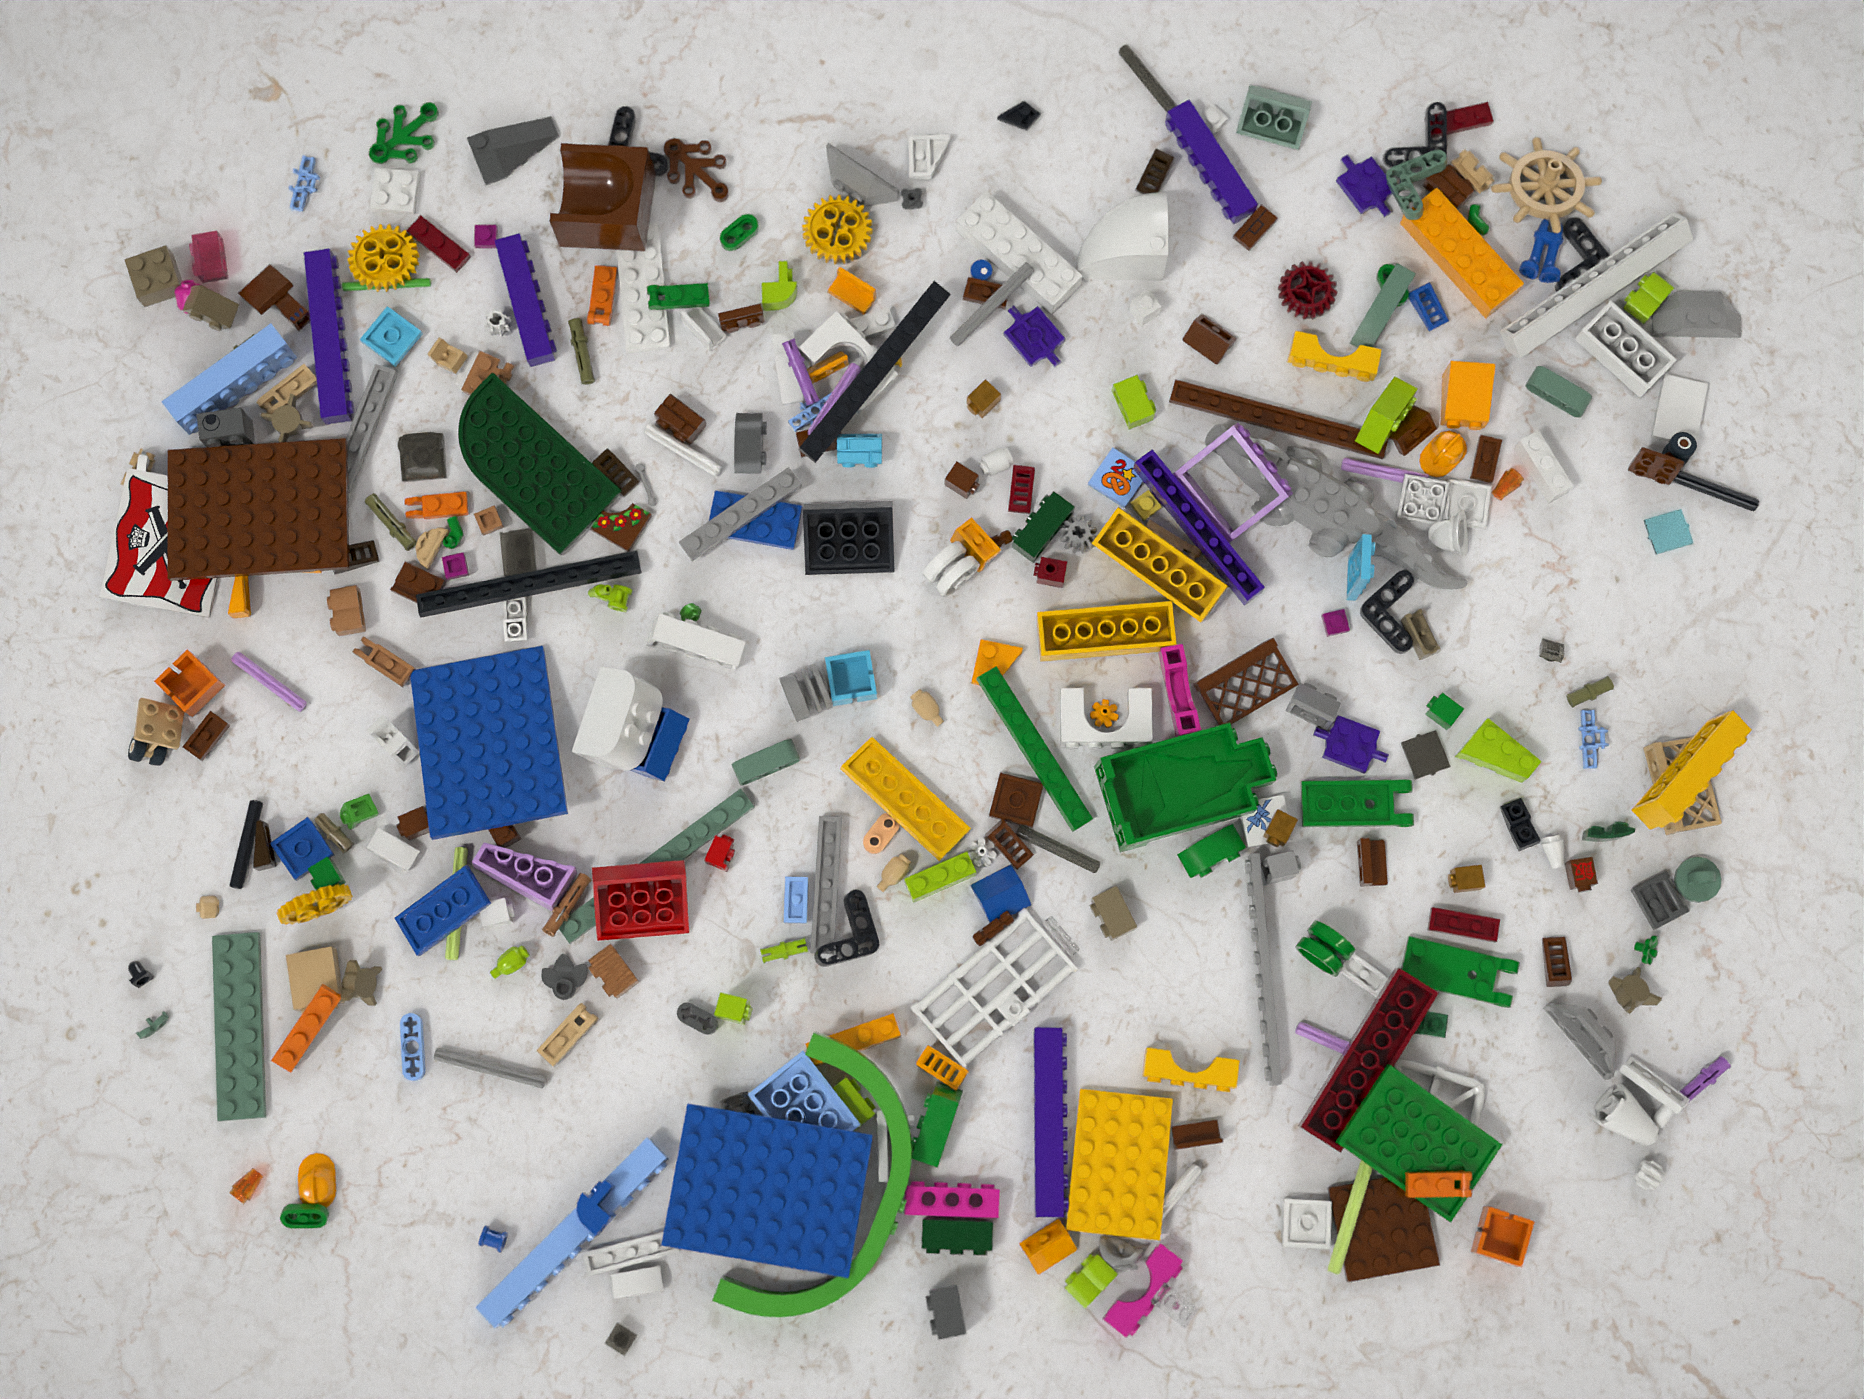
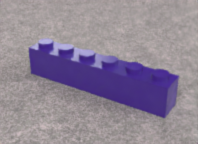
[1165,99,1258,225]
[494,233,557,367]

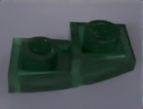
[1582,822,1636,842]
[1414,1011,1448,1038]

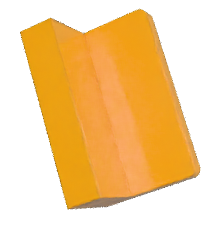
[828,267,876,315]
[950,517,1001,572]
[1019,1219,1077,1274]

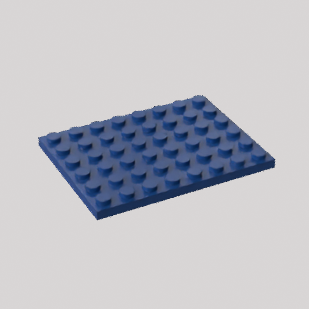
[410,646,568,840]
[661,1103,873,1278]

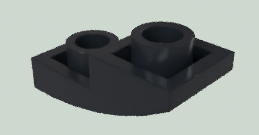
[1500,798,1541,851]

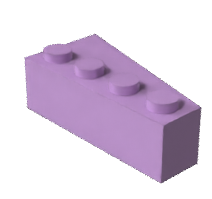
[472,843,577,911]

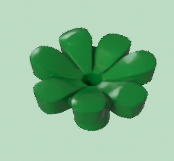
[1634,936,1658,965]

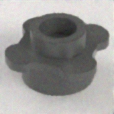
[901,188,923,210]

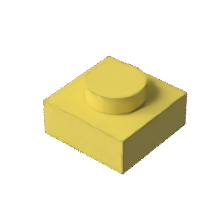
[1130,490,1162,522]

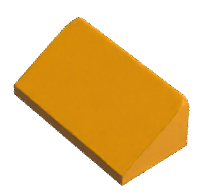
[807,351,849,384]

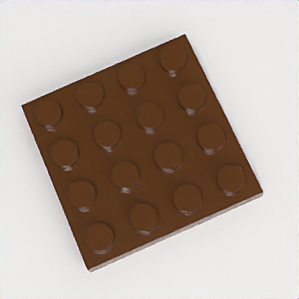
[1327,1177,1440,1282]

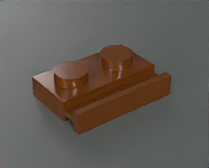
[718,303,765,333]
[390,562,446,603]

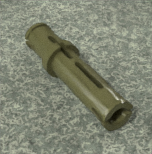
[568,318,595,385]
[364,493,417,551]

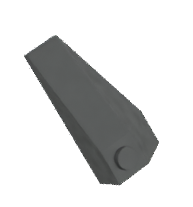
[467,116,559,186]

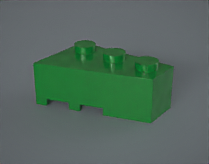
[912,1082,963,1168]

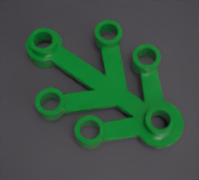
[369,102,439,164]

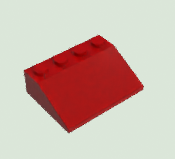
[592,860,689,941]

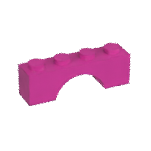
[1158,644,1201,737]
[1102,1243,1183,1337]

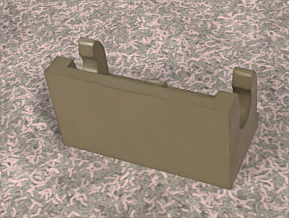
[1401,609,1441,660]

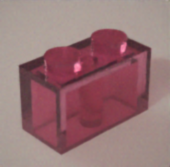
[189,231,229,283]

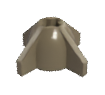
[261,394,313,443]
[341,960,382,1006]
[1608,967,1662,1014]

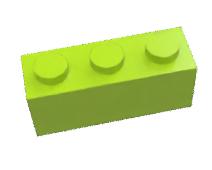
[904,852,976,903]

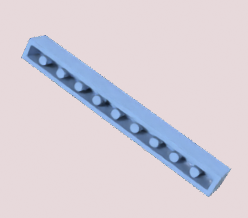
[475,1138,668,1328]

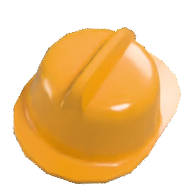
[1419,431,1467,477]
[298,1153,336,1208]

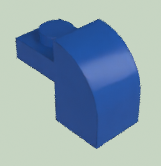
[576,1180,615,1236]

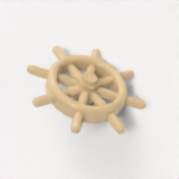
[1491,137,1602,233]

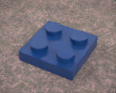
[270,817,335,881]

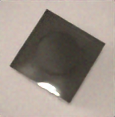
[1539,638,1564,663]
[604,1322,638,1356]

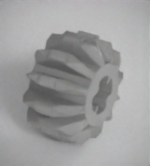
[1060,516,1097,553]

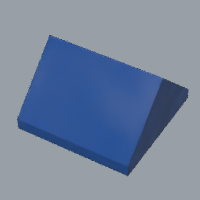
[970,865,1032,923]

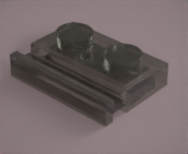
[499,528,537,577]

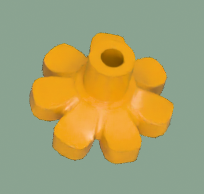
[1090,699,1119,728]

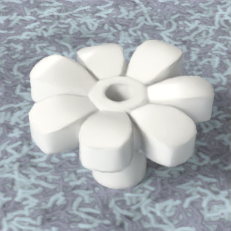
[968,838,997,867]

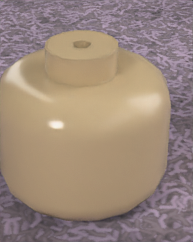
[196,896,219,919]

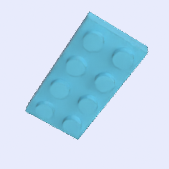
[1346,534,1375,601]

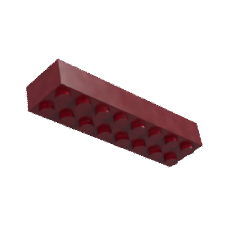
[1298,968,1439,1153]

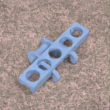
[288,155,320,212]
[788,393,831,432]
[1578,710,1609,769]

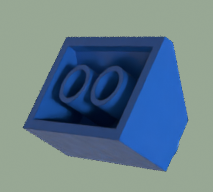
[630,707,690,782]

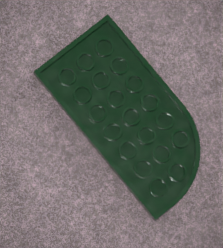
[458,372,622,556]

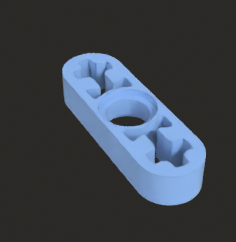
[400,1013,425,1081]

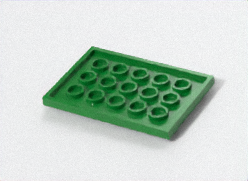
[1336,1064,1503,1223]

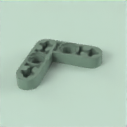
[1386,150,1447,220]

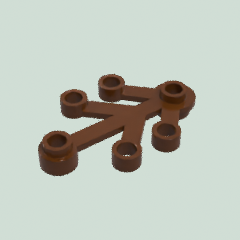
[663,138,729,202]

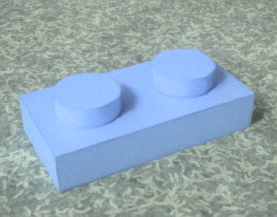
[784,877,808,924]

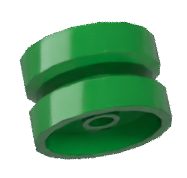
[1295,920,1356,977]

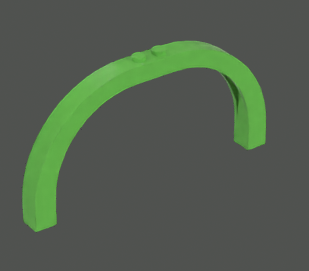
[712,1032,913,1317]

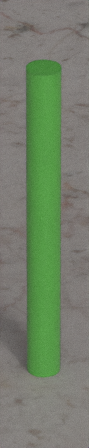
[342,278,431,291]

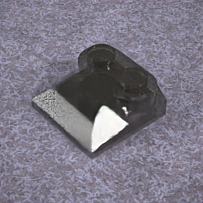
[397,432,447,482]

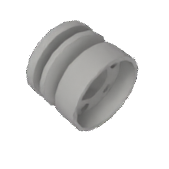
[779,664,833,722]

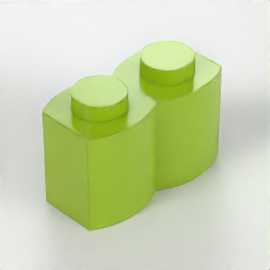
[1623,272,1674,324]
[1064,1253,1118,1308]

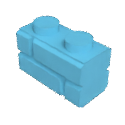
[837,434,882,468]

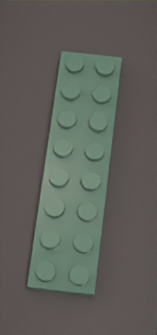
[212,932,266,1122]

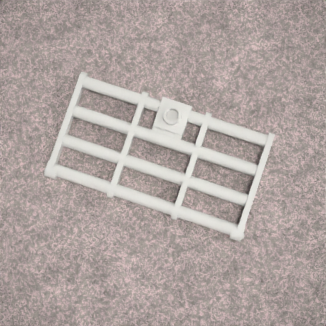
[910,908,1078,1069]

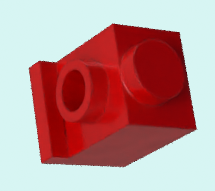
[704,834,735,872]

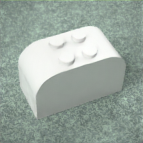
[572,666,663,771]

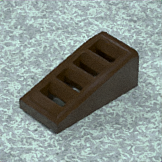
[1135,149,1175,194]
[592,448,640,497]
[333,540,379,575]
[253,820,277,871]

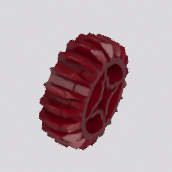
[1278,261,1337,320]

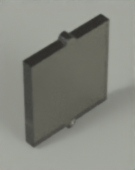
[1401,730,1451,780]

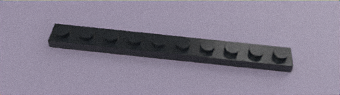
[798,281,951,463]
[416,550,642,618]

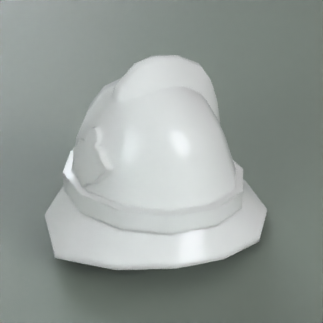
[1429,510,1468,555]

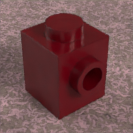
[1033,557,1068,588]

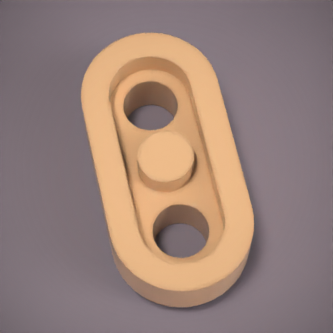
[863,813,900,854]

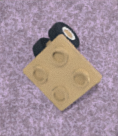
[128,698,184,766]

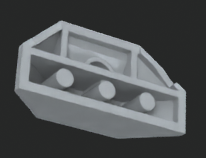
[826,143,900,206]
[1652,291,1741,338]
[1543,1003,1616,1080]

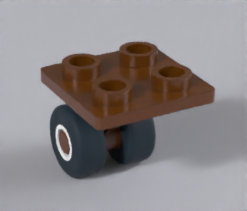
[1628,432,1697,485]

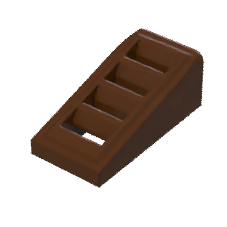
[985,820,1034,870]
[1542,937,1572,987]

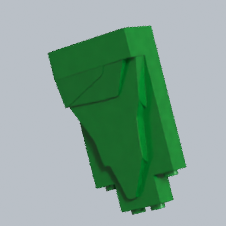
[1094,723,1277,853]

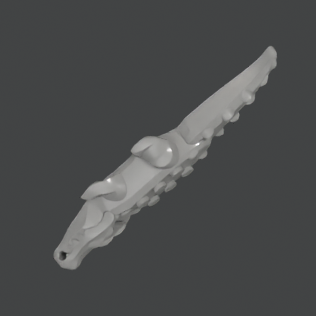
[1205,424,1467,589]

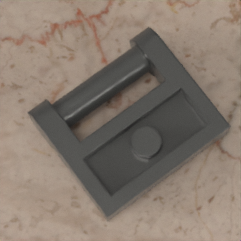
[1631,871,1690,930]

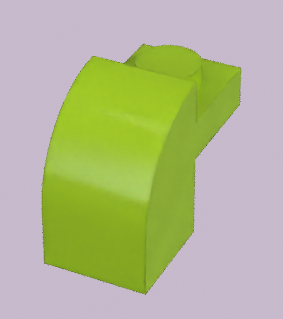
[762,261,798,311]

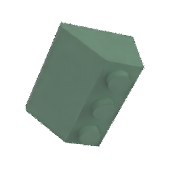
[1236,85,1312,150]

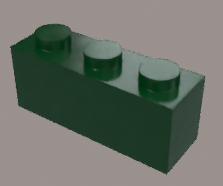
[1012,491,1075,563]
[921,1220,993,1255]

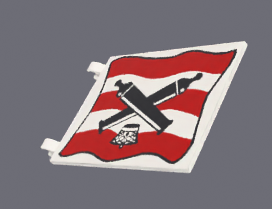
[99,454,217,618]

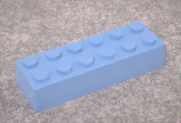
[162,324,297,435]

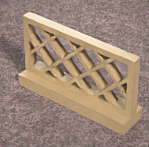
[1643,737,1722,835]

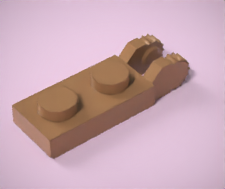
[352,636,416,687]

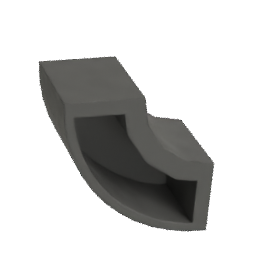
[734,413,767,474]

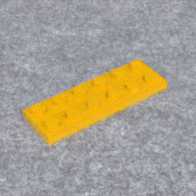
[840,737,971,861]

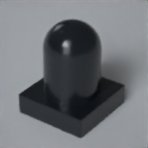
[128,961,154,988]

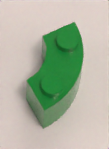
[1177,824,1247,878]

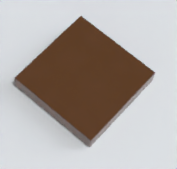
[238,264,294,315]
[989,772,1043,828]

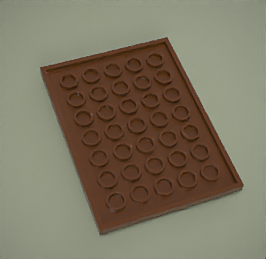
[168,438,350,581]

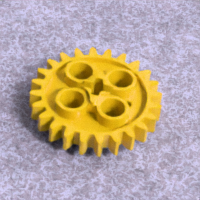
[802,194,873,265]
[347,224,420,292]
[276,884,353,925]

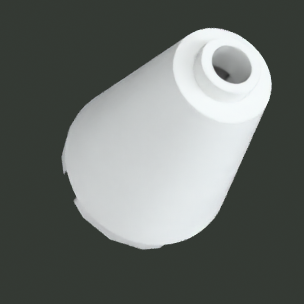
[1592,1084,1659,1146]

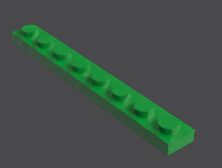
[976,666,1093,832]

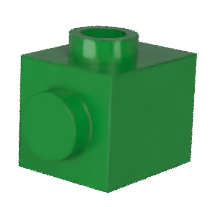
[1425,692,1464,730]
[308,857,346,890]

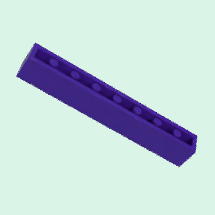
[303,248,354,425]
[1133,449,1265,606]
[1034,1028,1068,1217]

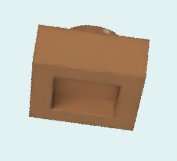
[474,506,504,536]

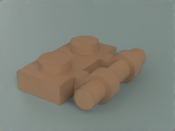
[461,351,514,395]

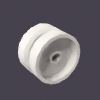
[923,541,980,597]

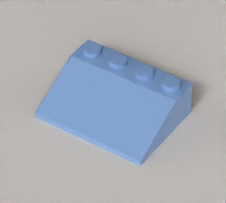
[748,1051,861,1132]

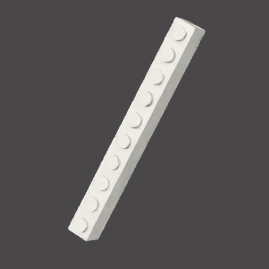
[1500,212,1693,358]

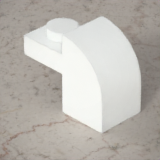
[366,715,419,767]

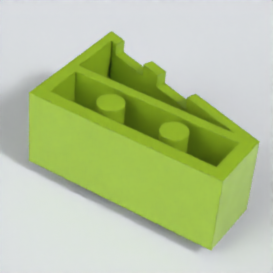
[1355,376,1418,454]
[1455,718,1542,783]

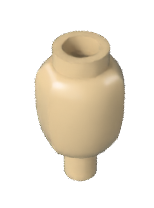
[910,689,944,727]
[877,854,911,892]

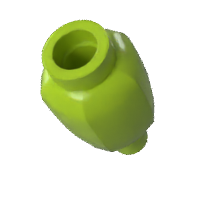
[490,945,530,979]

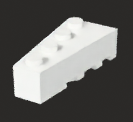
[646,612,746,670]

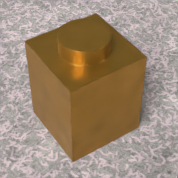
[967,379,1001,418]
[1263,809,1298,847]
[1448,864,1486,893]

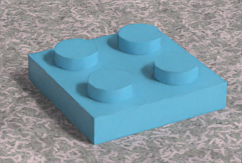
[360,306,423,367]

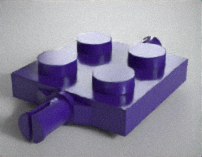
[1336,154,1393,217]
[1003,305,1065,367]
[1313,715,1389,774]

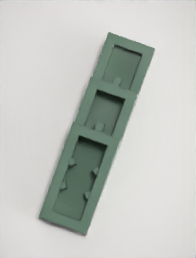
[1350,263,1416,348]

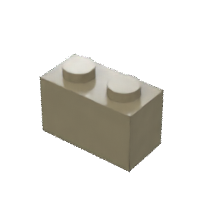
[183,285,240,331]
[1089,886,1137,941]

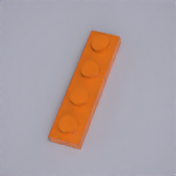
[271,984,341,1073]

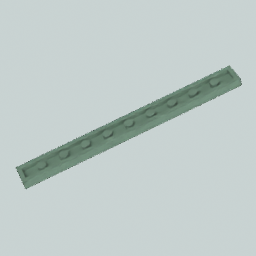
[559,788,755,944]

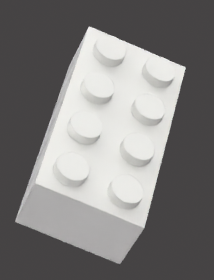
[1575,301,1677,398]

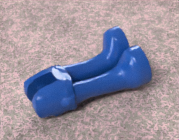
[1519,219,1564,283]

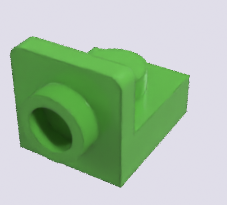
[340,794,379,830]

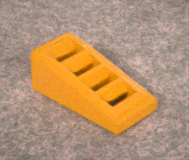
[228,576,251,618]
[916,1045,969,1091]

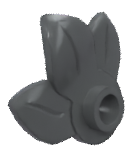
[541,954,588,1000]

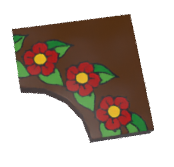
[590,503,652,552]

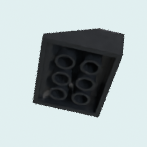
[803,501,894,575]

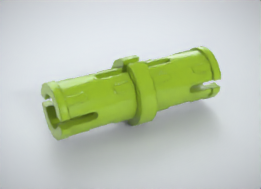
[760,938,808,963]

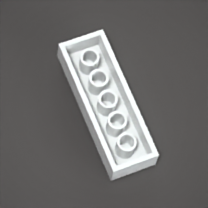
[956,191,1083,315]

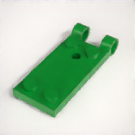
[1301,779,1414,827]
[1401,936,1520,1008]

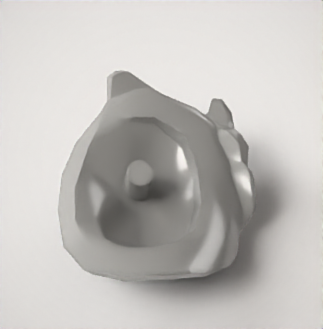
[1099,1235,1144,1271]

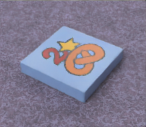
[1088,448,1143,509]

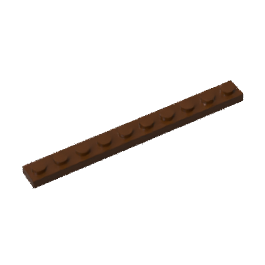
[1169,379,1389,460]

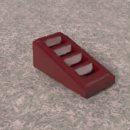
[1008,465,1035,514]

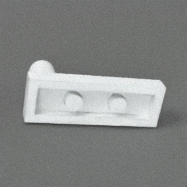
[1619,1057,1690,1128]
[876,1110,914,1182]

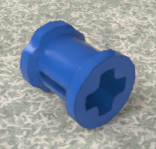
[478,1225,508,1253]

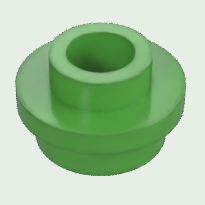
[680,603,701,622]

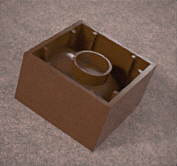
[549,143,656,251]

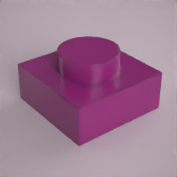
[474,225,498,249]
[441,552,469,580]
[1321,609,1350,637]

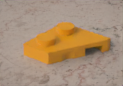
[971,639,1023,686]

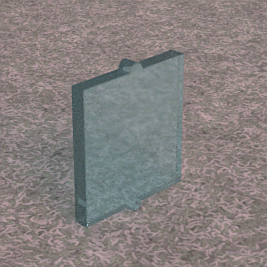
[1644,509,1693,555]

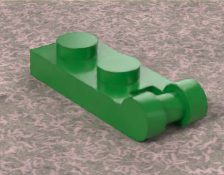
[646,283,710,310]

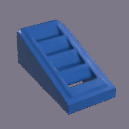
[1408,282,1449,331]

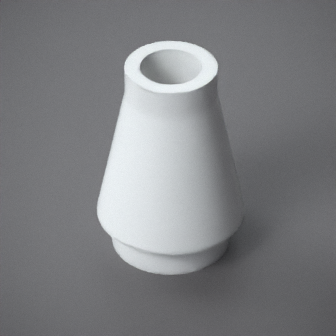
[1541,834,1565,869]

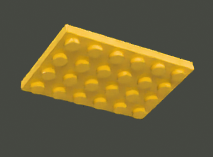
[1066,1089,1173,1241]

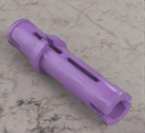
[782,338,820,405]
[1679,1056,1731,1103]

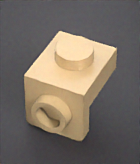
[427,338,468,374]

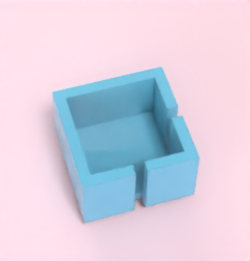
[825,650,877,706]

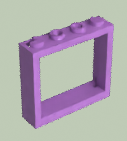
[1173,423,1293,543]

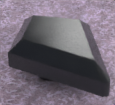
[997,101,1041,131]

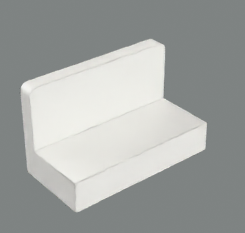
[680,307,727,352]

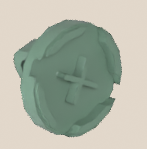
[1674,857,1722,903]

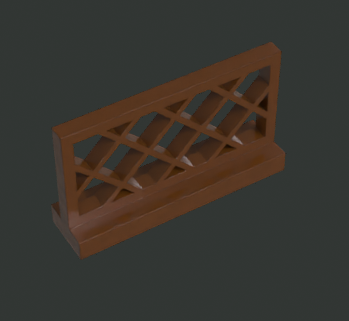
[1193,637,1299,725]

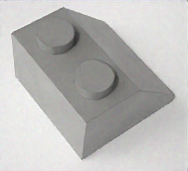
[1285,683,1341,730]

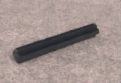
[1673,471,1759,511]
[229,800,263,889]

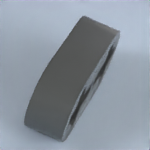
[677,1003,718,1035]

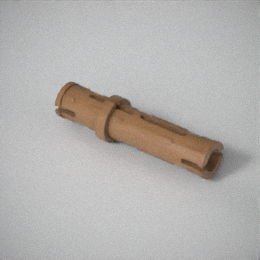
[542,873,592,937]

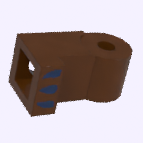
[274,292,310,331]

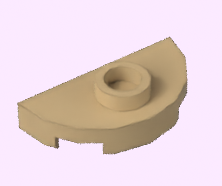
[415,527,449,570]

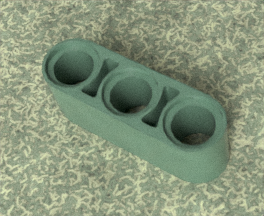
[1525,366,1592,418]
[731,739,801,786]

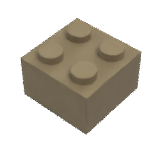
[124,245,182,307]

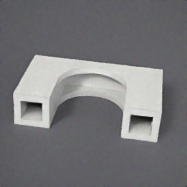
[798,311,898,414]
[1060,688,1152,749]

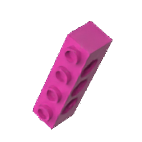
[905,1181,1000,1218]

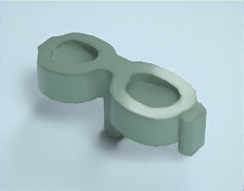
[136,1011,169,1039]

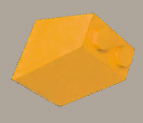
[1440,361,1495,430]

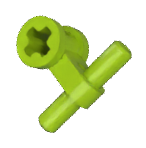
[588,584,633,612]

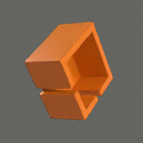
[154,649,225,717]
[1471,1206,1535,1267]

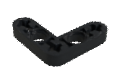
[1382,102,1447,168]
[608,106,668,176]
[1555,217,1610,292]
[1360,570,1414,654]
[814,890,879,967]

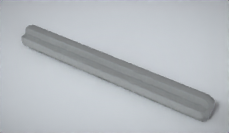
[950,262,1034,346]
[434,1048,546,1088]

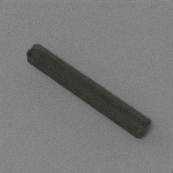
[1119,44,1177,112]
[1016,824,1101,873]

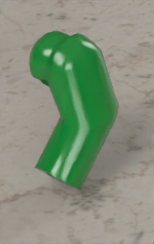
[1467,204,1489,235]
[443,516,464,549]

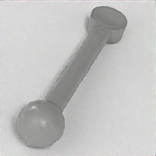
[635,464,657,506]

